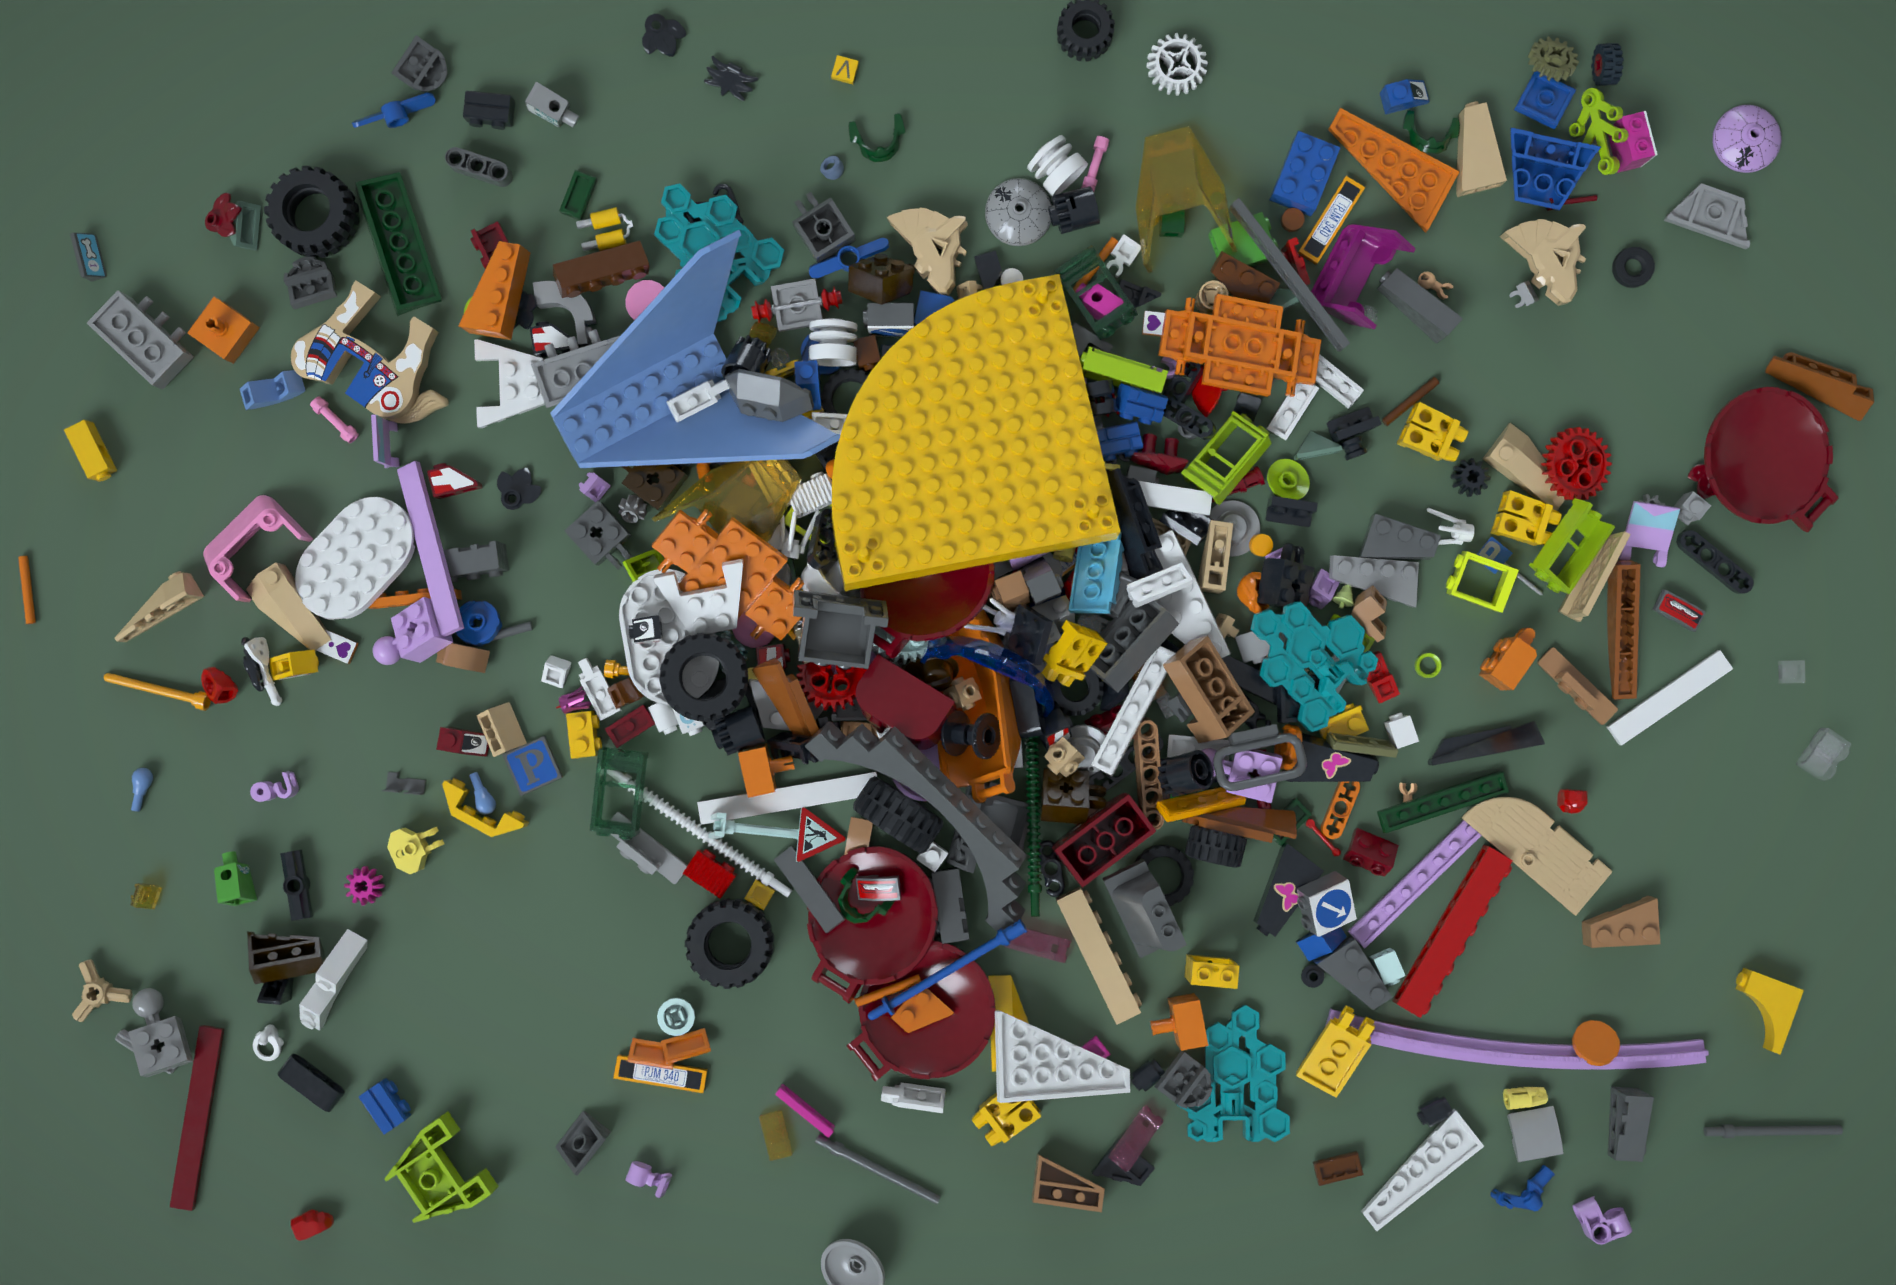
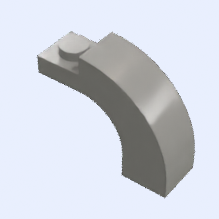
[533,281,597,348]

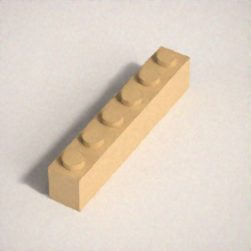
[1055,887,1142,1025]

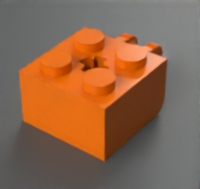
[1479,628,1537,690]

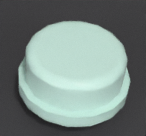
[657,998,695,1036]

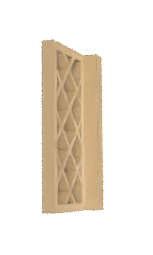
[1558,531,1631,622]

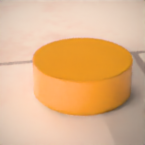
[1249,534,1273,557]

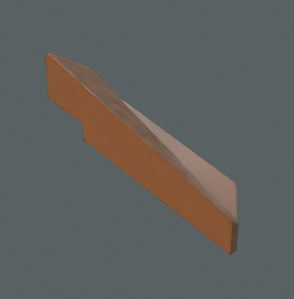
[1765,352,1874,421]
[752,658,819,736]
[1182,807,1297,843]

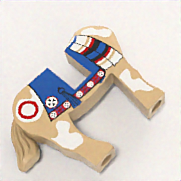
[291,280,449,423]

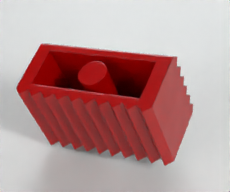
[683,849,738,899]

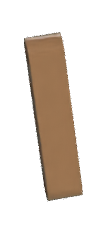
[1133,717,1164,830]

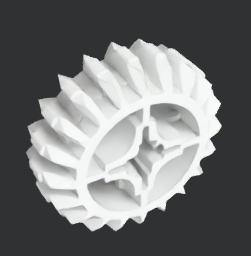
[1146,33,1208,96]

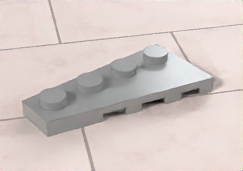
[1329,555,1419,608]

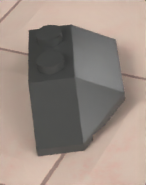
[725,369,814,422]

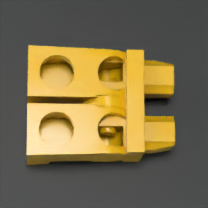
[1397,402,1469,462]
[1491,490,1562,546]
[1041,620,1108,687]
[972,1093,1041,1146]

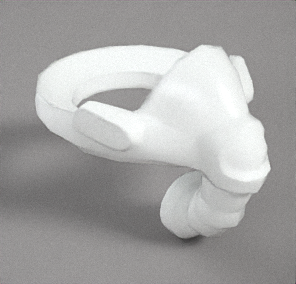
[253,1024,284,1061]

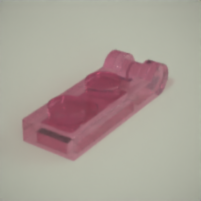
[1004,929,1071,963]
[1108,1105,1164,1172]

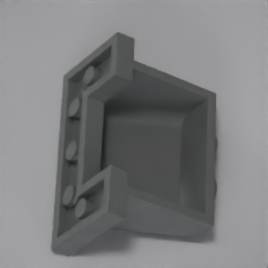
[793,590,888,669]
[946,781,1029,873]
[1102,859,1187,958]

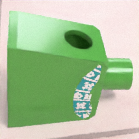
[214,851,257,906]

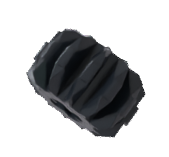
[1450,458,1491,497]

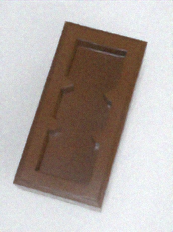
[1313,1151,1364,1186]

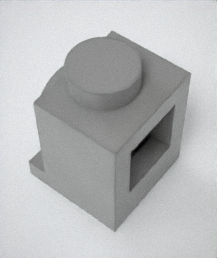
[1673,491,1711,525]

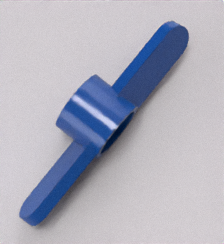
[352,93,436,128]
[808,238,889,279]

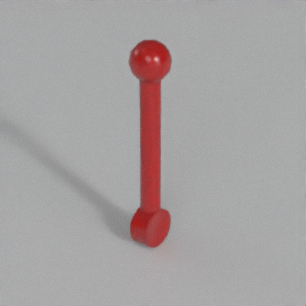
[1305,819,1341,857]

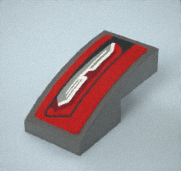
[1652,590,1706,632]
[856,875,902,901]

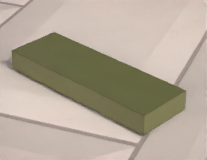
[1326,732,1398,758]

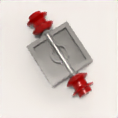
[751,279,843,332]

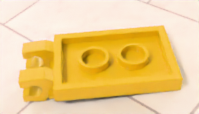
[1296,1005,1375,1098]

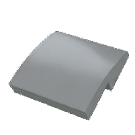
[1507,1106,1563,1162]

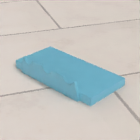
[1068,532,1124,614]

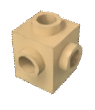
[942,676,982,711]
[1044,737,1085,777]

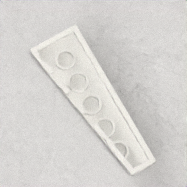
[1361,1109,1484,1231]

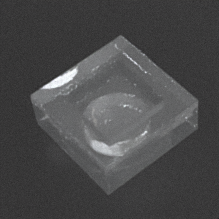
[1778,660,1805,684]

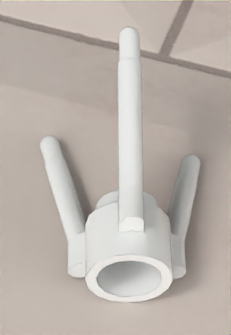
[1427,508,1474,545]
[779,510,820,559]
[964,598,1016,636]

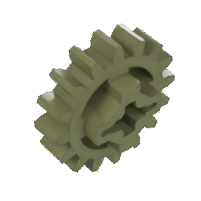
[1528,37,1579,82]

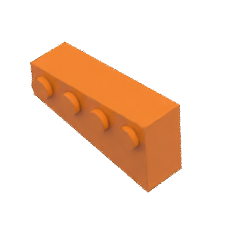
[458,241,531,340]

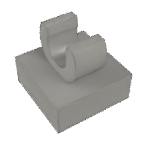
[1509,280,1539,308]

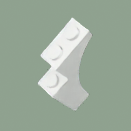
[299,929,368,1031]

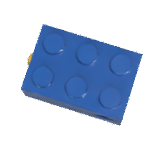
[1269,131,1341,217]

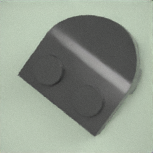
[391,35,447,92]
[284,256,337,310]
[1154,1051,1212,1109]

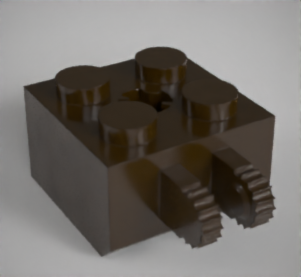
[848,253,915,305]
[621,464,688,513]
[1041,768,1106,824]

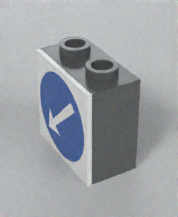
[863,303,914,337]
[1297,871,1357,937]

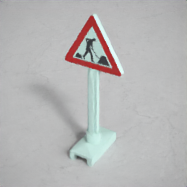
[708,807,846,862]

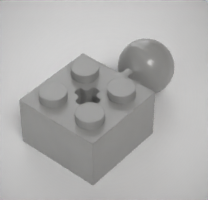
[128,988,193,1077]

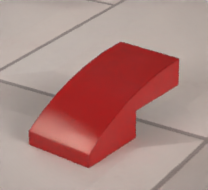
[1367,651,1400,704]

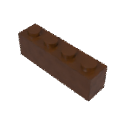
[553,240,649,298]

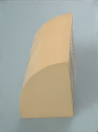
[476,702,527,757]

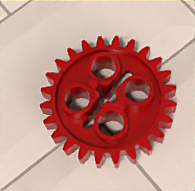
[1541,427,1612,501]
[796,661,870,712]

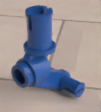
[1490,1165,1555,1211]

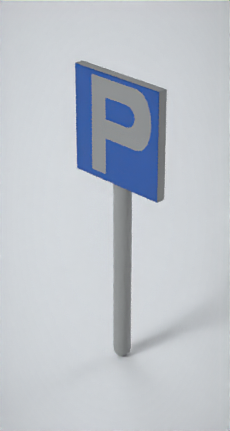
[1476,536,1543,595]

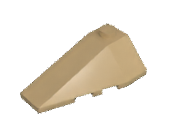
[1483,423,1565,511]
[115,571,204,642]

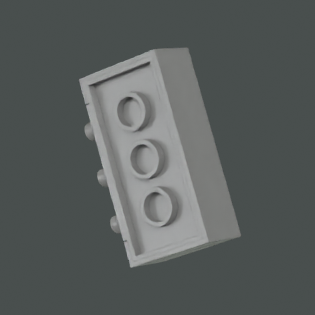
[87,290,194,389]
[531,329,620,409]

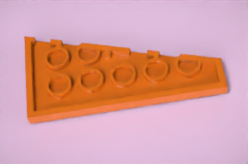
[1328,108,1459,233]

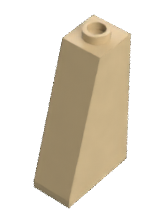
[1456,101,1507,197]

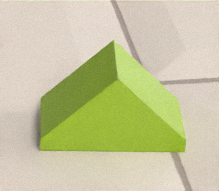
[622,549,664,582]

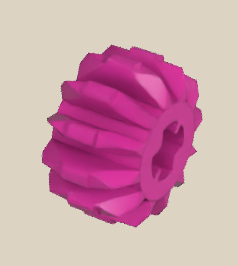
[344,866,385,906]

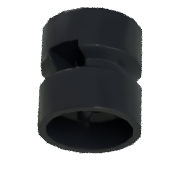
[1086,380,1118,417]

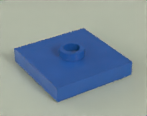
[1514,71,1576,130]

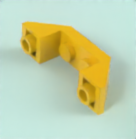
[442,778,529,837]

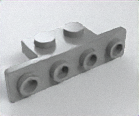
[605,812,688,884]

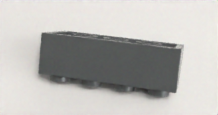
[1090,600,1179,692]

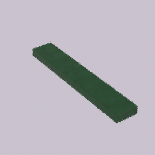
[1377,771,1510,833]

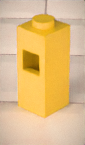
[64,420,117,482]

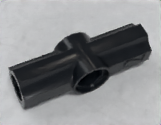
[280,849,313,921]

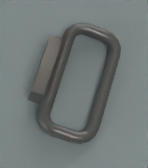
[1213,724,1307,791]

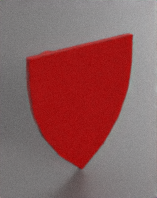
[1191,368,1228,417]

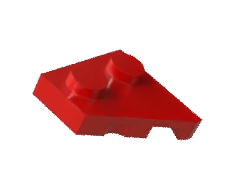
[1281,237,1310,287]

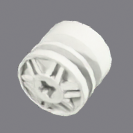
[1027,135,1088,196]
[808,318,858,367]

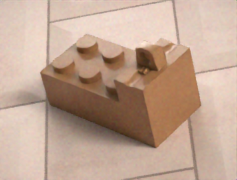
[1163,636,1255,743]

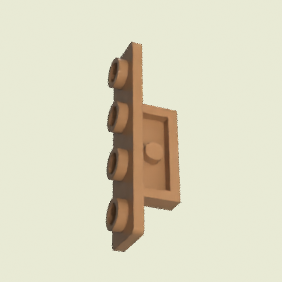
[1537,647,1618,725]

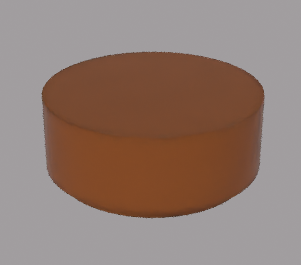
[1281,208,1304,232]

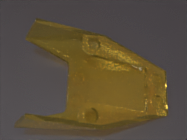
[1136,126,1237,273]
[652,459,802,542]

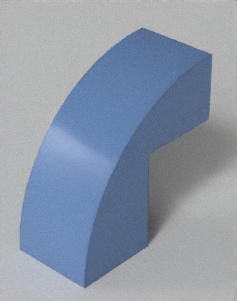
[240,370,306,410]

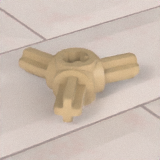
[72,959,133,1022]

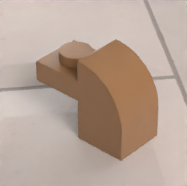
[1351,586,1387,643]
[436,643,490,673]

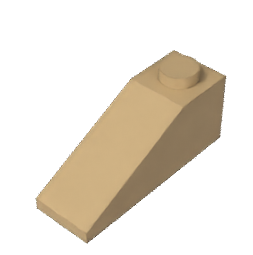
[1198,520,1233,594]

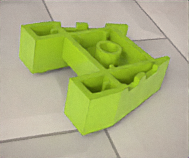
[385,1111,499,1223]

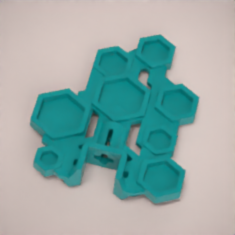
[654,183,784,322]
[1251,601,1378,732]
[1176,1004,1290,1142]

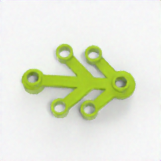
[1569,88,1628,175]

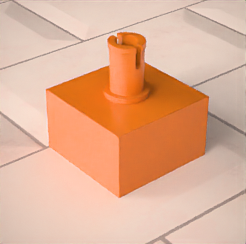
[188,296,260,364]
[738,743,795,798]
[1150,993,1208,1051]

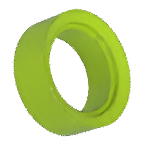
[1415,653,1441,678]

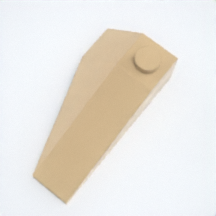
[246,562,332,652]

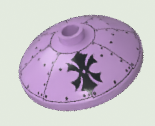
[1712,105,1781,173]

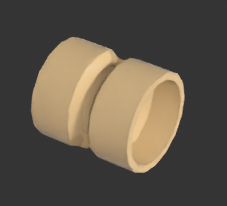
[1195,280,1228,315]

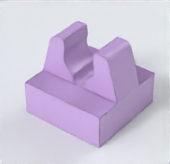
[579,472,611,502]

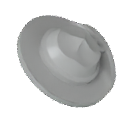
[1208,500,1260,557]
[1068,725,1106,776]

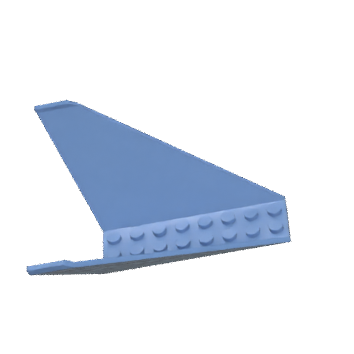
[550,230,840,468]

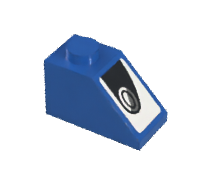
[1380,79,1429,115]

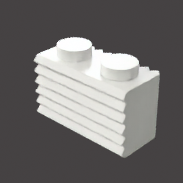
[786,472,832,518]

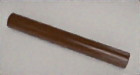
[1382,377,1440,426]

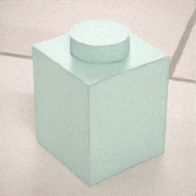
[1369,948,1405,986]

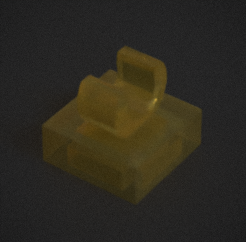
[749,321,777,348]
[130,883,162,909]

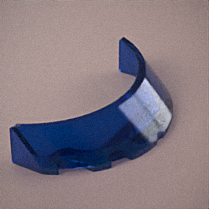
[920,636,1054,718]

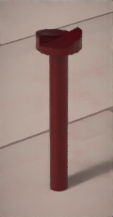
[1546,195,1597,211]

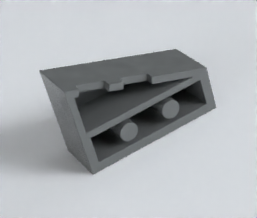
[1358,514,1441,560]
[443,541,509,583]
[1018,556,1064,606]
[928,867,969,944]
[1312,936,1393,1010]
[1608,1087,1654,1162]

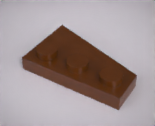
[1210,251,1280,304]

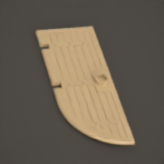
[1461,797,1612,916]

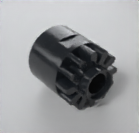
[1048,186,1100,234]
[721,335,773,380]
[712,705,766,756]
[1158,750,1214,797]

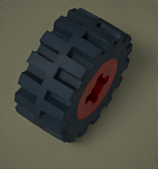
[1591,43,1624,86]

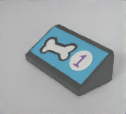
[70,233,107,282]

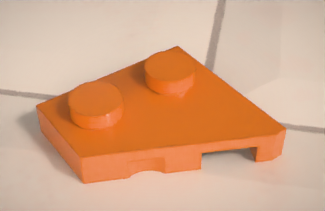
[891,989,954,1033]

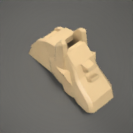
[887,208,968,296]
[1499,219,1586,306]

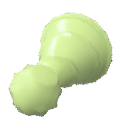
[1332,584,1354,609]

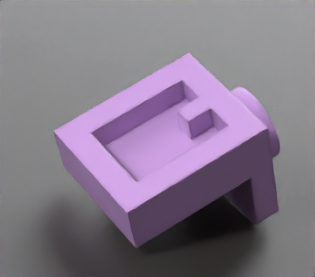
[1309,568,1340,609]

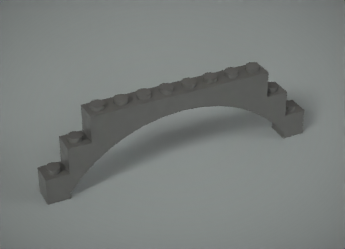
[805,721,1027,933]

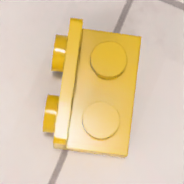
[1319,703,1369,739]
[566,711,602,759]

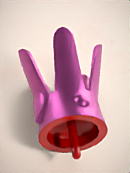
[556,686,592,714]

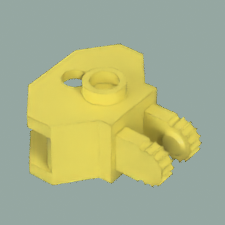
[387,827,445,874]

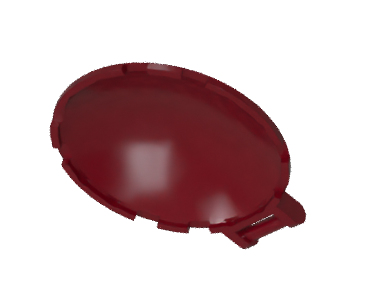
[1704,387,1839,532]
[860,563,995,659]
[807,847,938,1003]
[846,941,996,1082]

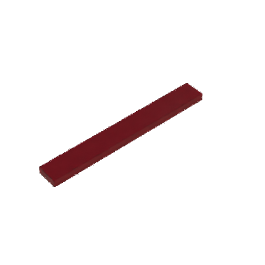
[169,1025,225,1211]

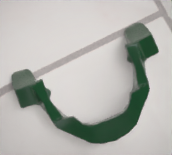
[1403,110,1460,154]
[848,113,905,162]
[838,867,895,923]

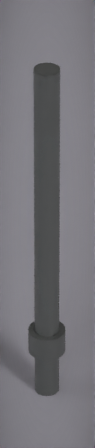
[1703,1124,1843,1138]
[815,1135,941,1205]

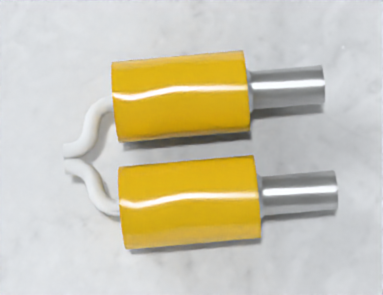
[576,207,633,251]

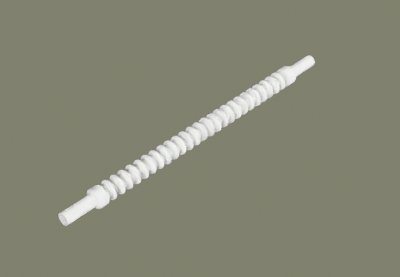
[601,762,792,897]

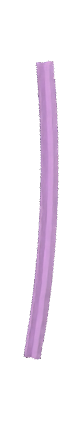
[1325,1008,1709,1069]

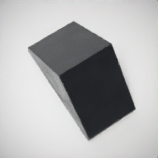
[257,977,294,1005]

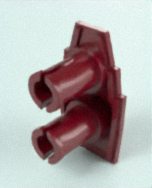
[1130,434,1188,475]

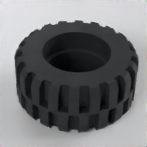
[264,166,359,258]
[659,633,748,722]
[853,776,943,854]
[685,898,775,989]

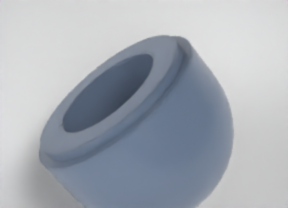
[820,156,844,180]

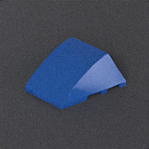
[1510,128,1601,210]

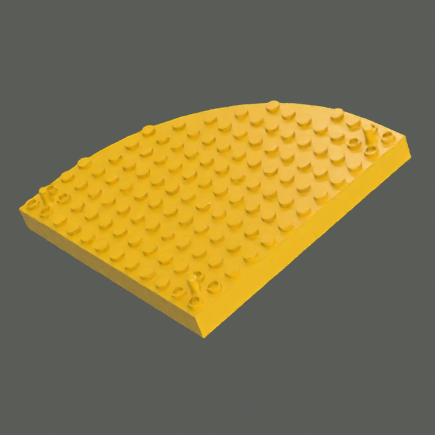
[832,274,1120,591]

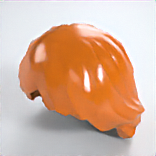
[1237,572,1269,613]

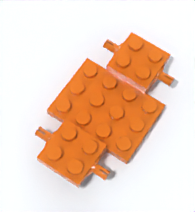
[1158,294,1321,397]
[651,509,804,640]

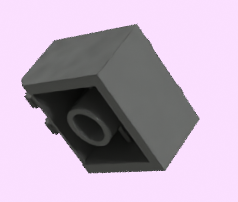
[792,192,856,263]
[564,501,632,570]

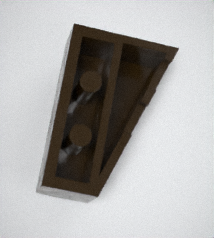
[247,931,325,984]

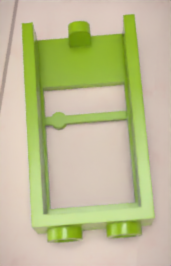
[1080,347,1168,394]
[1181,411,1272,506]
[1529,498,1615,594]

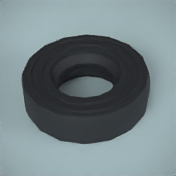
[1612,247,1655,288]

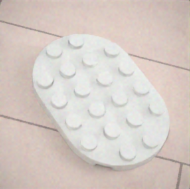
[295,497,415,620]
[619,569,719,705]

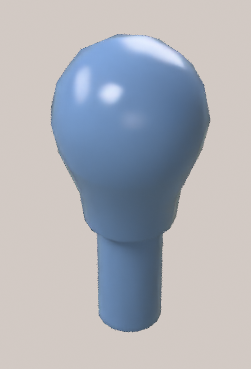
[131,768,153,812]
[469,772,496,815]

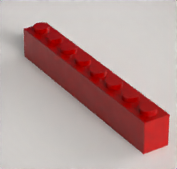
[1392,845,1513,1018]

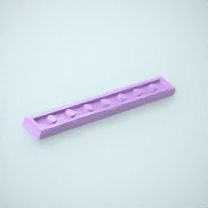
[397,461,464,637]
[1348,820,1482,949]

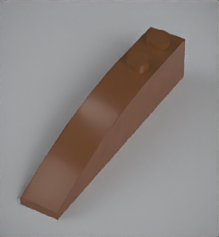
[1607,560,1640,699]

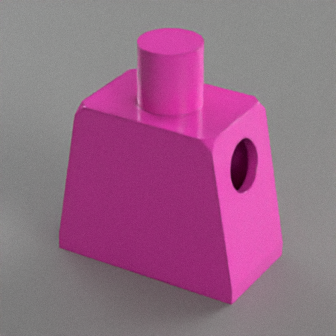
[1075,283,1127,331]

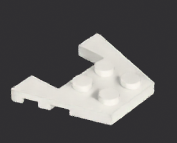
[474,339,545,428]
[653,559,744,636]

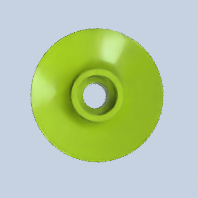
[1267,459,1310,500]

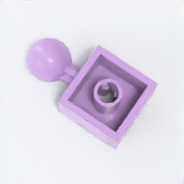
[373,597,453,665]
[1201,748,1282,803]

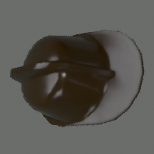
[905,656,959,691]

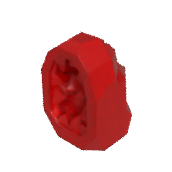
[201,667,238,704]
[1557,789,1588,813]
[291,1209,334,1241]

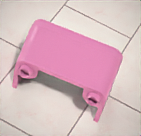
[203,495,313,602]

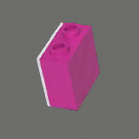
[1608,111,1657,173]

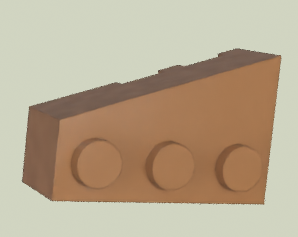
[989,570,1030,613]
[1582,896,1660,948]
[1031,1154,1105,1212]

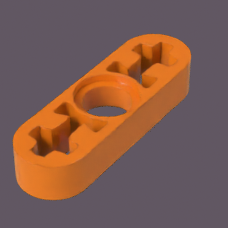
[1321,782,1360,839]

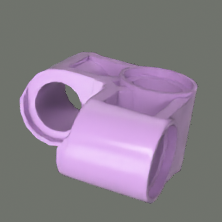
[1573,1196,1633,1245]

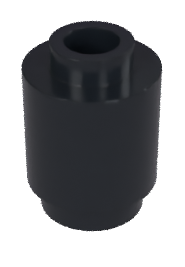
[1131,1059,1165,1092]
[1416,1096,1453,1128]

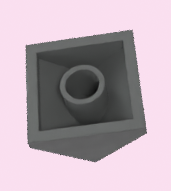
[556,1111,611,1176]

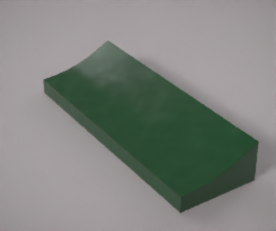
[355,172,442,316]

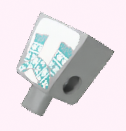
[525,82,580,128]

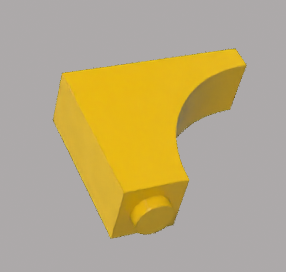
[1736,968,1804,1055]

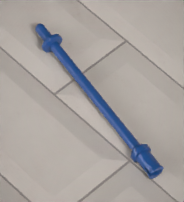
[868,919,1028,1020]

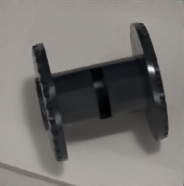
[940,710,1001,759]

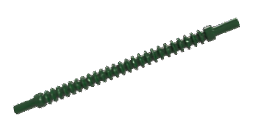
[1025,736,1042,917]

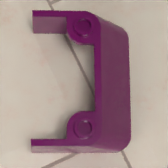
[1311,224,1416,329]

